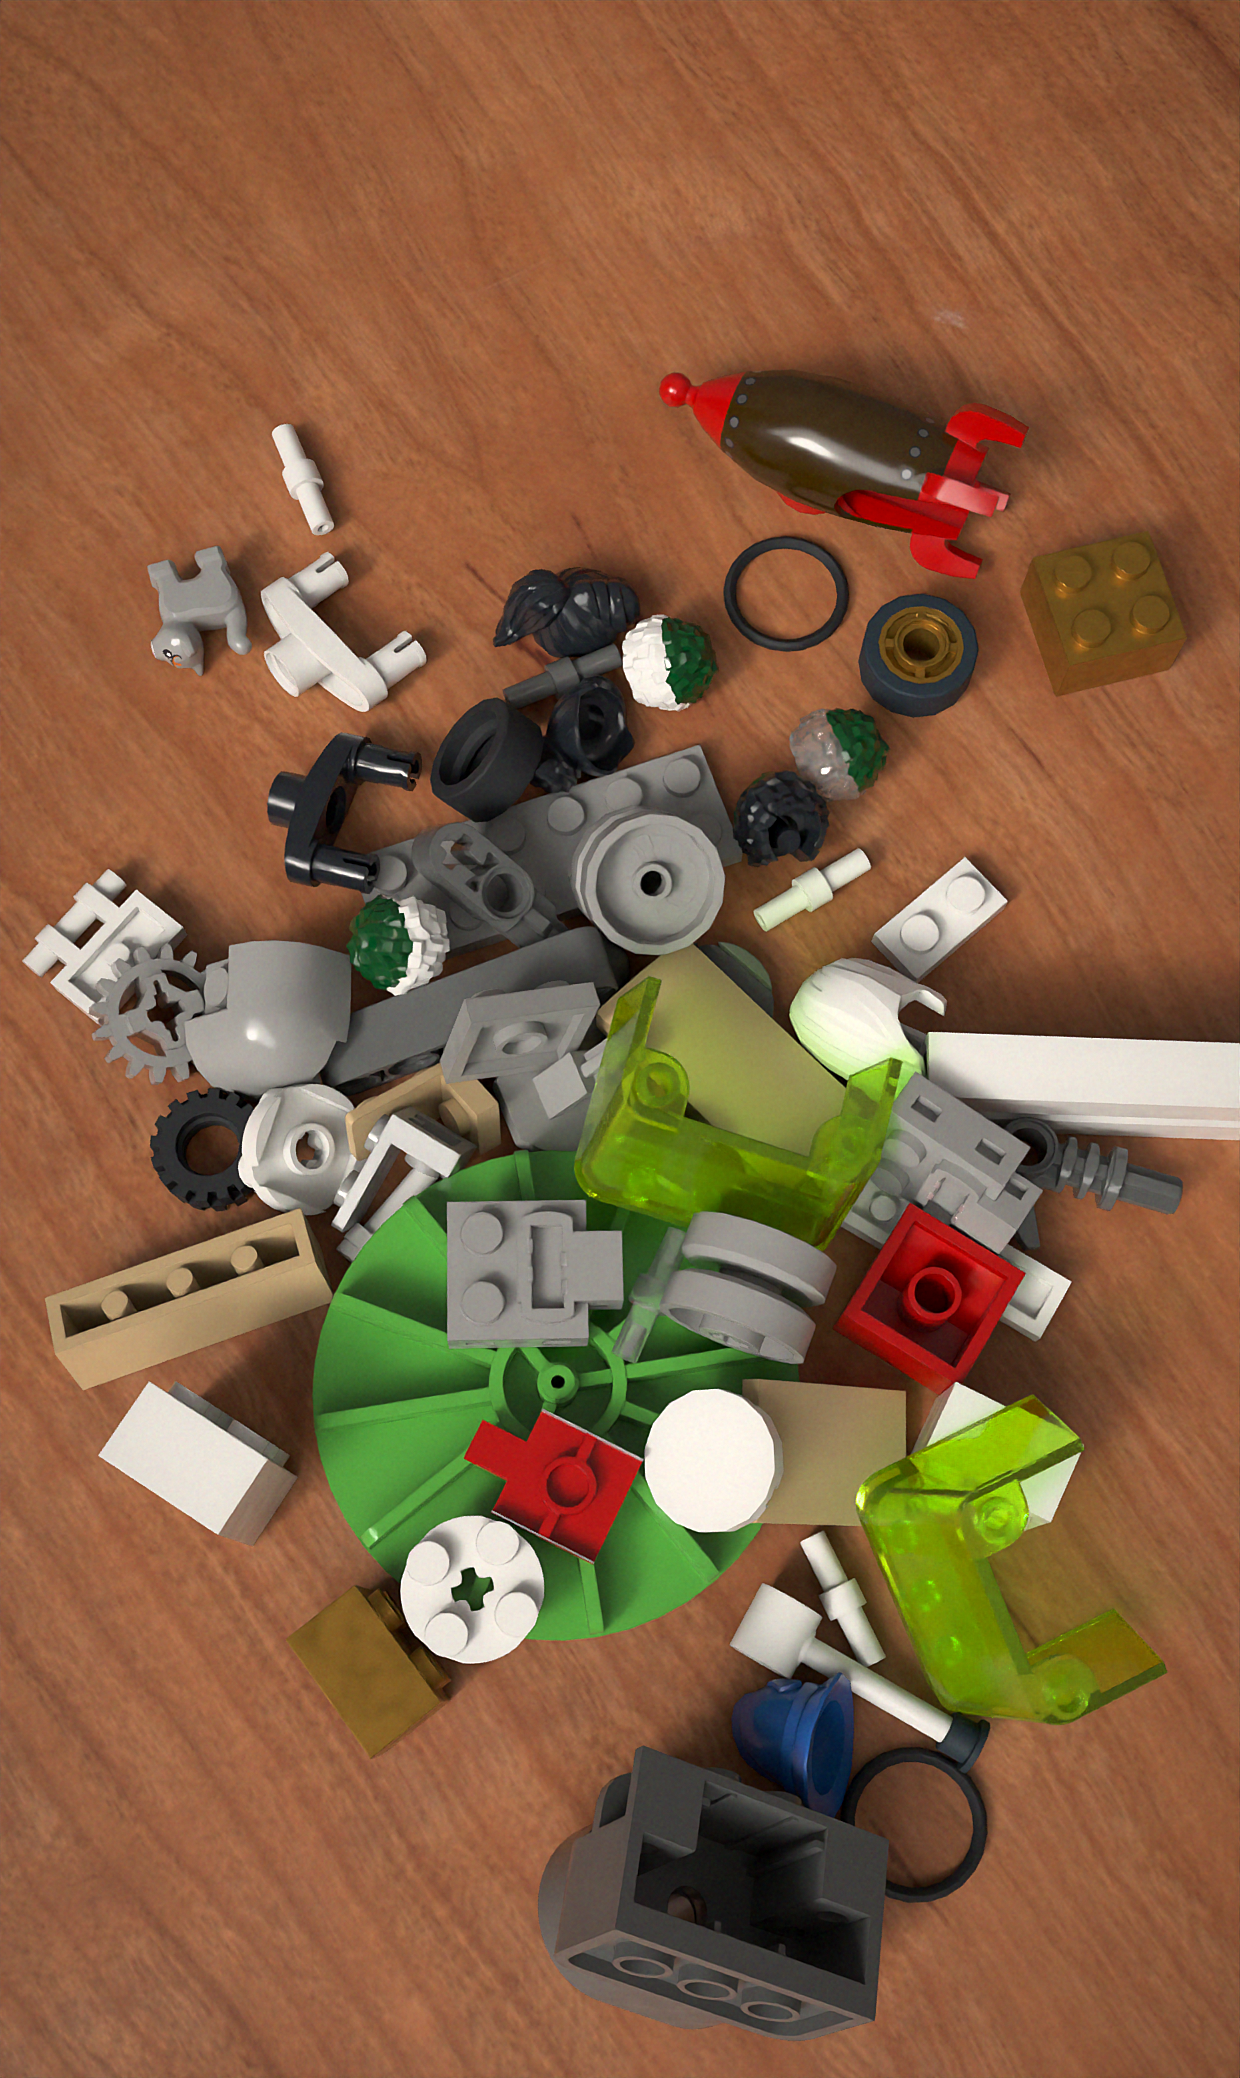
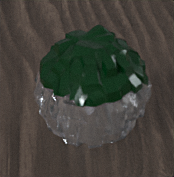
[789,708,891,802]

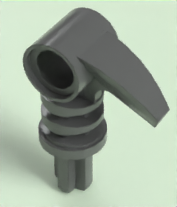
[1004,1117,1183,1251]

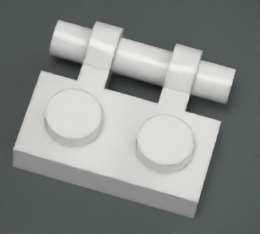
[22,869,187,1026]

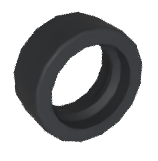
[430,697,544,823]

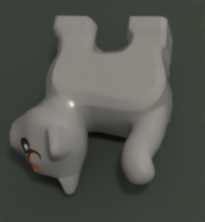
[147,546,252,676]

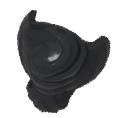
[493,567,641,658]
[530,676,635,793]

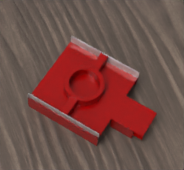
[463,1408,644,1565]

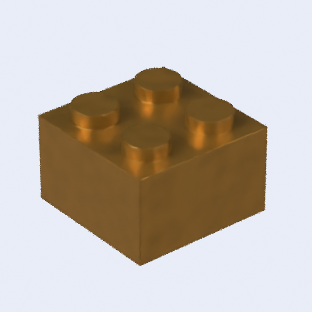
[1020,530,1187,697]
[285,1585,451,1759]

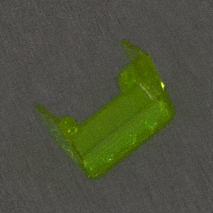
[574,976,903,1252]
[855,1394,1168,1725]

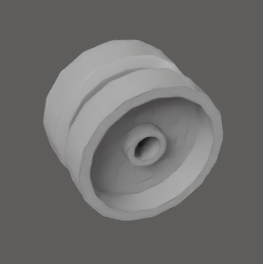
[571,805,725,955]
[659,1211,837,1364]

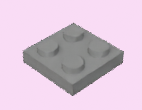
[440,980,600,1084]

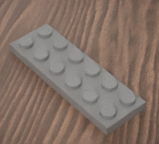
[362,745,742,960]

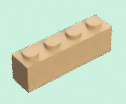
[45,1208,334,1390]

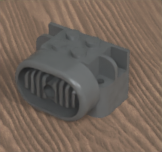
[538,1745,889,2041]

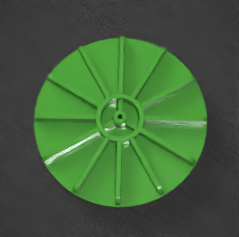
[312,1149,800,1641]

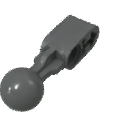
[412,822,631,1009]

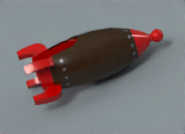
[659,369,1029,579]

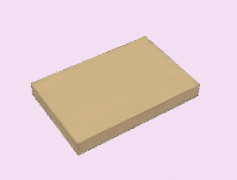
[742,1379,906,1527]

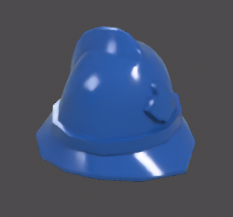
[731,1672,854,1818]

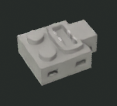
[857,1072,1043,1256]
[447,1200,624,1349]

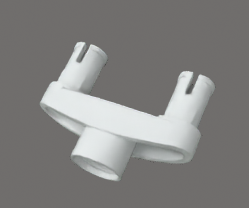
[261,552,427,712]

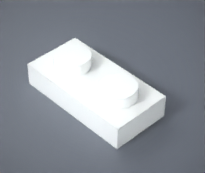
[871,857,1008,983]

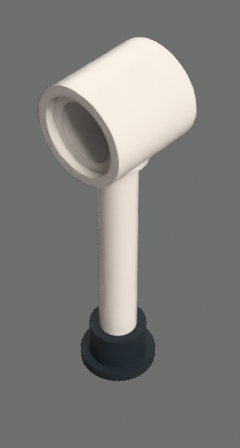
[729,1583,990,1773]

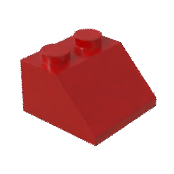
[832,1203,1026,1395]

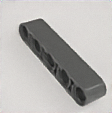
[319,927,619,1097]

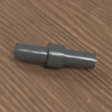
[502,644,623,710]

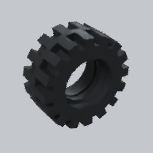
[150,1088,257,1212]

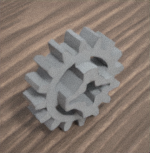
[88,944,206,1085]

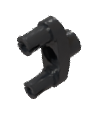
[267,732,422,894]

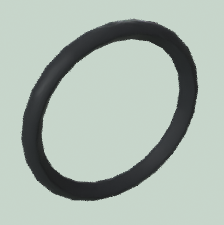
[723,536,849,652]
[840,1747,988,1903]

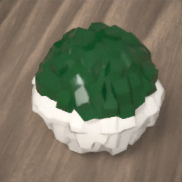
[622,615,719,712]
[346,894,449,996]

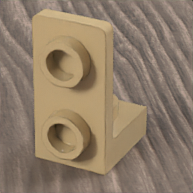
[345,1063,501,1161]

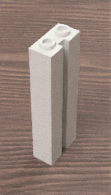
[919,1032,1240,1140]

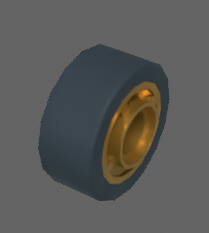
[858,593,979,718]

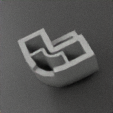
[184,940,351,1103]

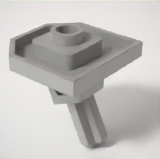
[492,1018,648,1153]

